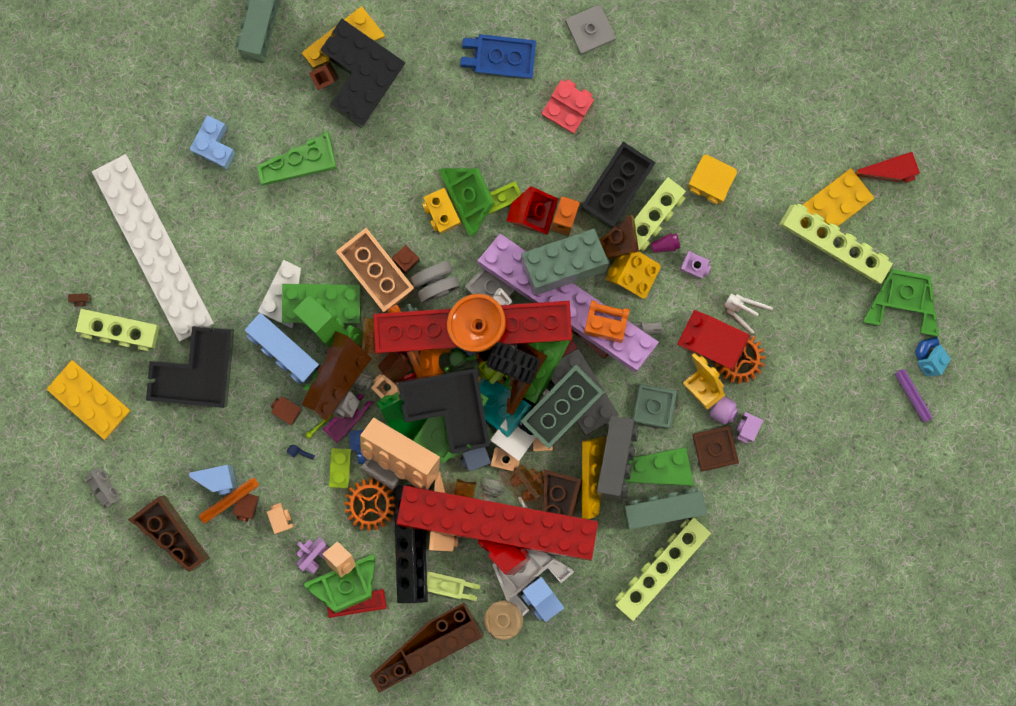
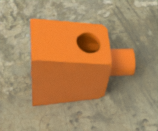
[551,196,580,236]

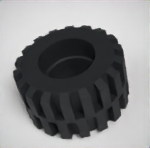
[486,342,541,384]

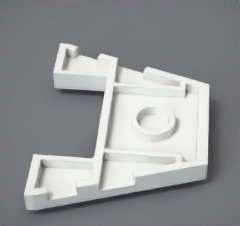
[492,549,574,616]

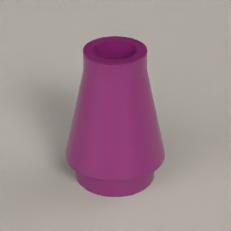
[651,233,681,253]

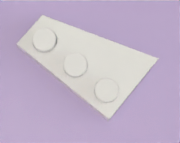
[258,260,301,329]

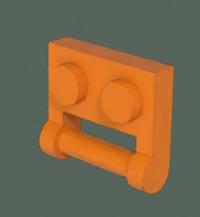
[584,300,630,343]

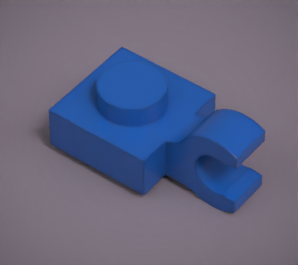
[349,430,366,464]

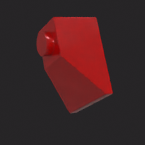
[506,186,558,235]

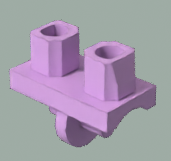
[296,537,329,574]

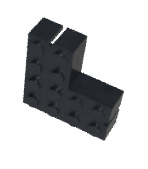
[319,18,406,128]
[146,326,234,408]
[396,367,490,454]

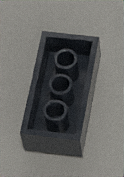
[580,142,656,229]

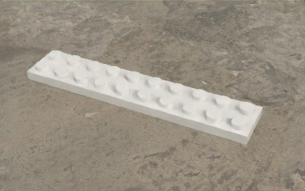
[92,154,214,342]

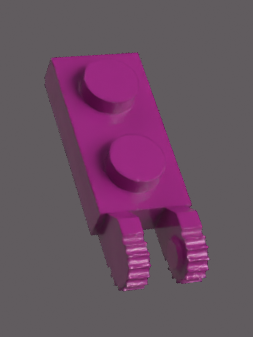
[323,392,373,443]

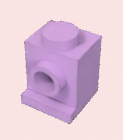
[680,251,711,279]
[736,412,763,443]

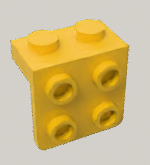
[687,154,737,205]
[605,252,661,299]
[683,353,725,410]

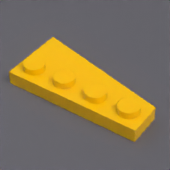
[302,6,386,69]
[582,436,607,519]

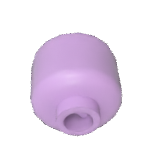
[709,396,738,424]

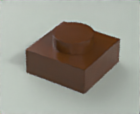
[68,293,91,307]

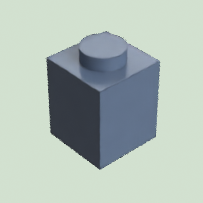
[460,447,491,472]

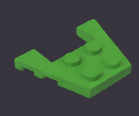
[863,269,939,337]

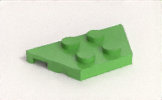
[439,168,494,236]
[304,554,375,613]

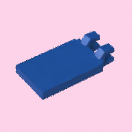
[460,34,536,79]

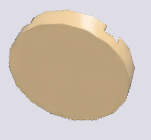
[484,600,523,640]

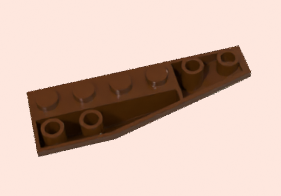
[370,603,484,693]

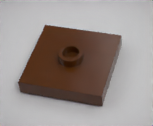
[692,426,739,472]

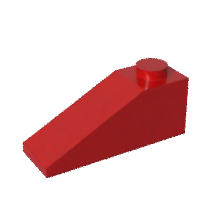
[855,152,920,183]

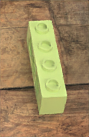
[634,177,686,252]
[76,309,160,351]

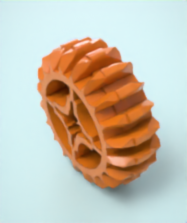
[714,333,766,384]
[344,478,395,531]

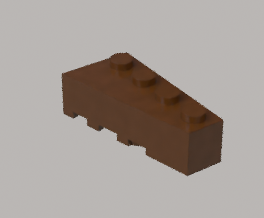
[302,331,372,421]

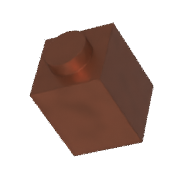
[309,62,339,90]
[392,245,420,274]
[378,352,412,384]
[271,396,303,425]
[233,493,260,522]

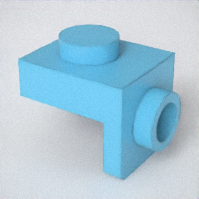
[917,345,951,377]

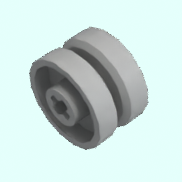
[411,261,460,303]

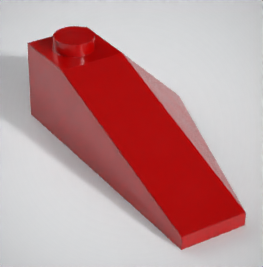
[478,540,530,575]

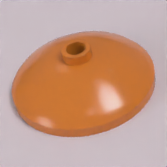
[447,294,506,352]

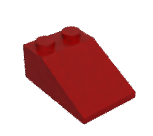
[677,310,750,370]

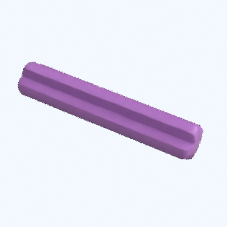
[895,369,932,422]

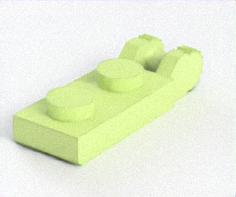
[427,571,480,601]

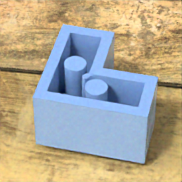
[190,115,235,170]
[521,576,564,622]

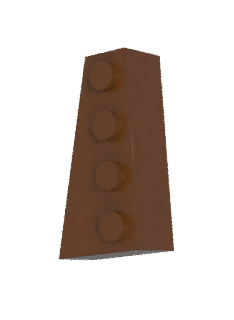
[543,469,582,517]
[128,495,210,572]

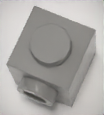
[332,391,360,418]

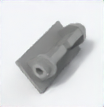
[86,467,121,508]

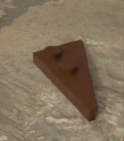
[599,215,639,259]
[506,344,547,415]

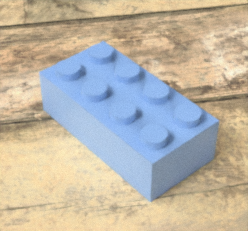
[245,313,320,384]

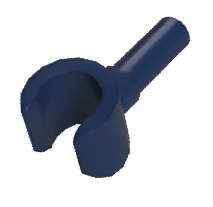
[287,445,315,460]

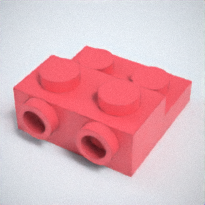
[541,79,594,134]

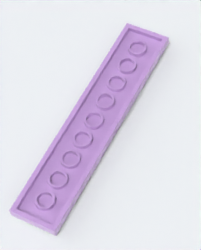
[477,234,659,373]

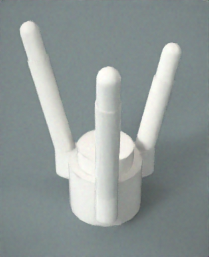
[724,293,773,334]

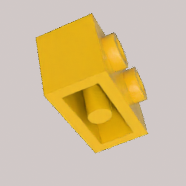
[422,188,461,234]

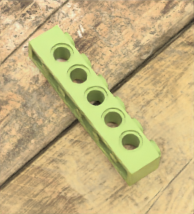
[779,203,893,284]
[615,517,711,621]

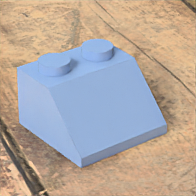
[189,465,237,495]

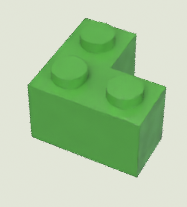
[293,295,347,347]

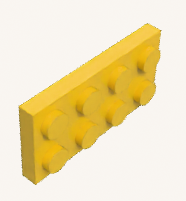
[800,168,874,238]
[46,360,131,440]

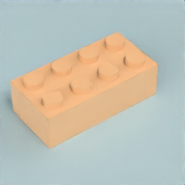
[336,228,415,313]
[360,418,440,490]

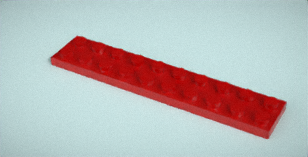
[373,301,572,354]
[396,485,598,561]

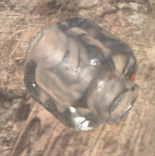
[349,369,375,395]

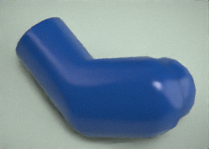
[915,337,939,361]

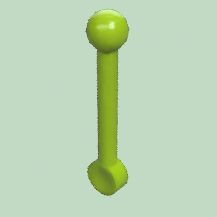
[305,414,335,439]

